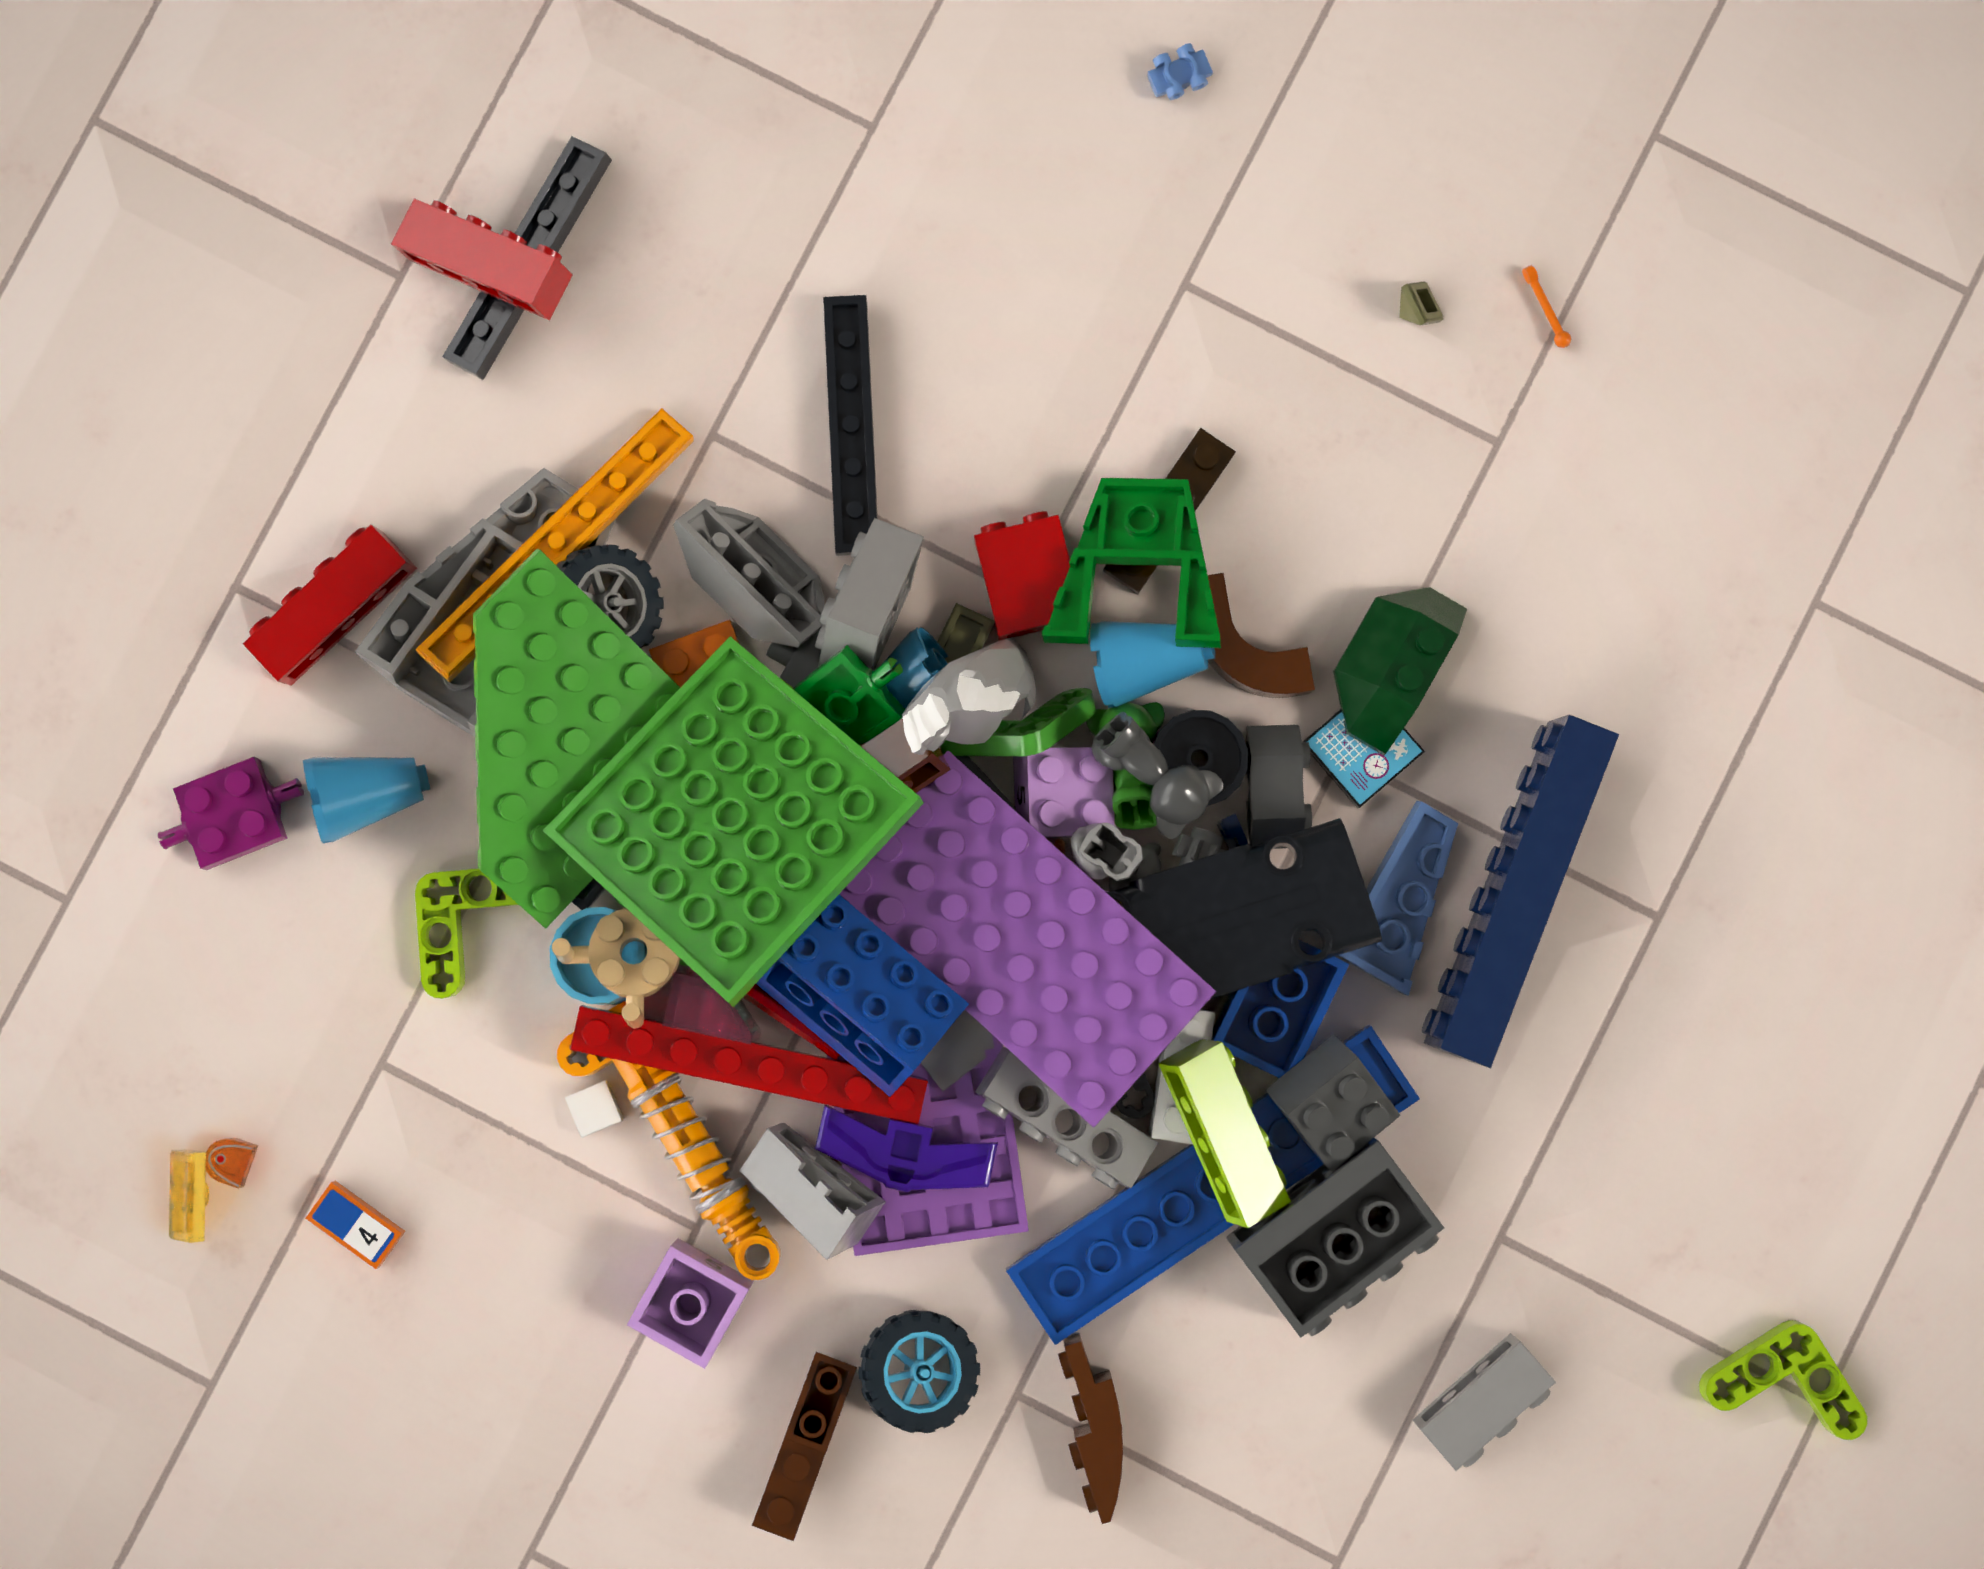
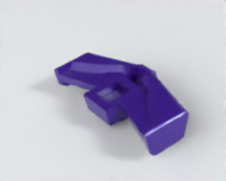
[815,1104,998,1192]

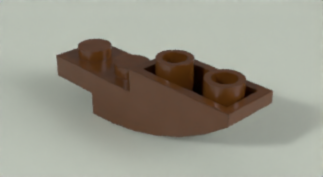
[1058,1333,1123,1524]
[752,1352,857,1541]

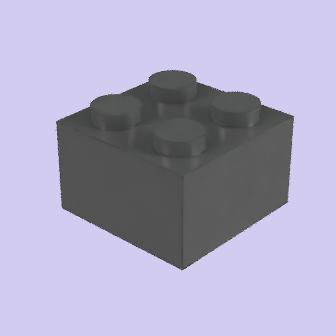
[1265,1034,1401,1172]

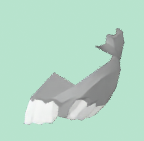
[902,637,1036,754]

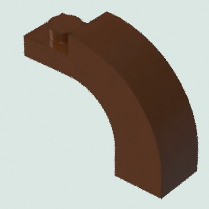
[1208,573,1315,698]

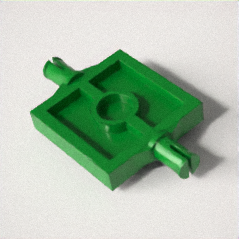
[792,645,905,745]

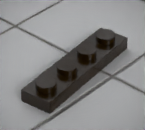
[1103,428,1236,595]

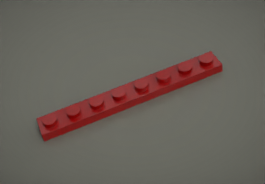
[570,1005,928,1124]

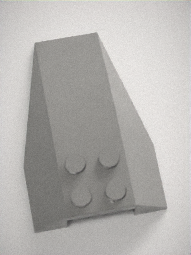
[355,468,616,736]

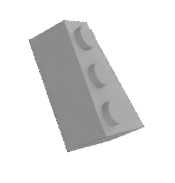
[740,1122,886,1260]

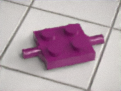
[158,757,304,870]

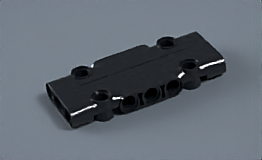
[1106,818,1382,999]

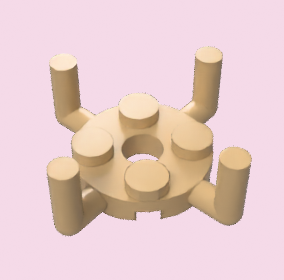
[552,908,682,1028]

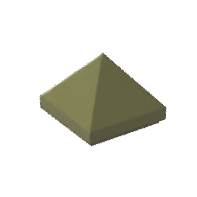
[1399,281,1444,326]

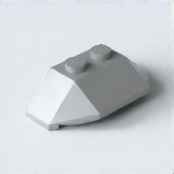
[673,499,824,648]

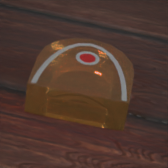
[204,1137,258,1189]

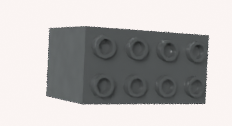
[1226,1138,1444,1338]

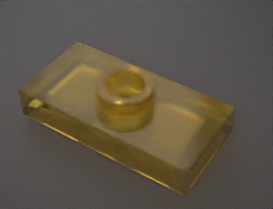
[169,1149,209,1243]

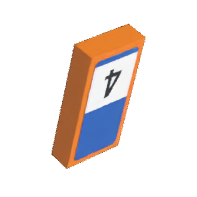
[305,1180,405,1269]

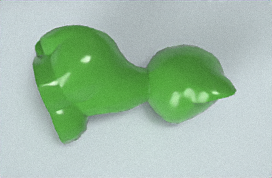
[1086,702,1165,830]

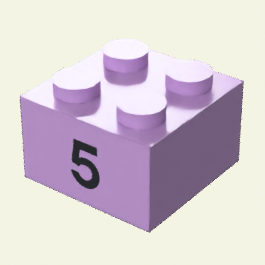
[1013,747,1114,838]
[627,1238,754,1369]

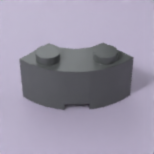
[1246,725,1312,849]

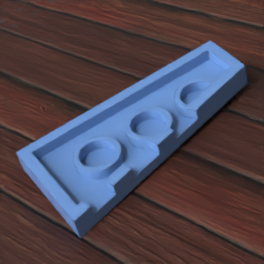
[1338,801,1458,996]

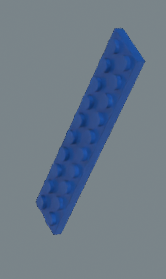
[1006,1025,1420,1345]

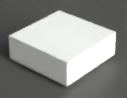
[565,1080,624,1138]

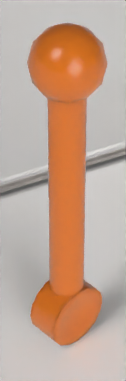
[1522,265,1571,348]

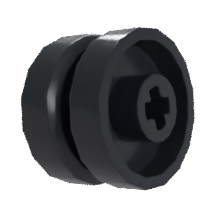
[1154,710,1248,806]

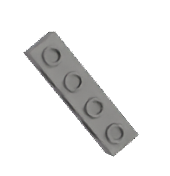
[975,1047,1158,1189]

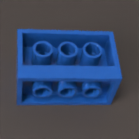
[756,895,969,1097]

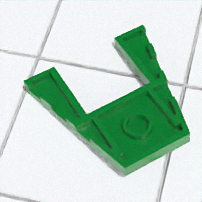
[1042,478,1221,648]

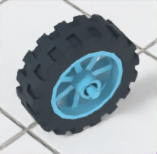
[858,1310,980,1433]

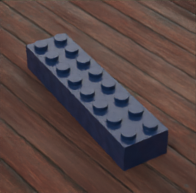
[1422,714,1619,1068]

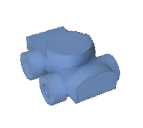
[1147,43,1213,100]

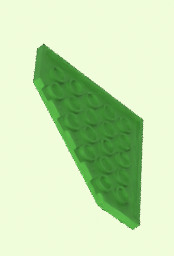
[473,549,681,929]

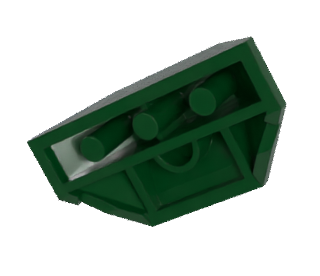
[1333,587,1467,755]

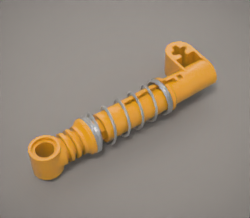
[557,1001,781,1280]

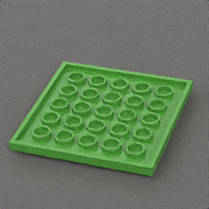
[543,636,924,1007]

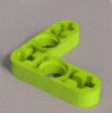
[415,868,518,999]
[1699,1320,1867,1440]

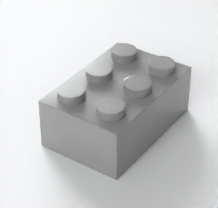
[815,518,924,671]

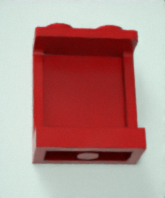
[974,511,1070,641]

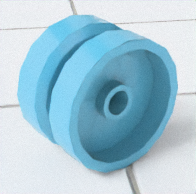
[550,907,647,1005]

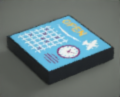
[1303,709,1425,809]

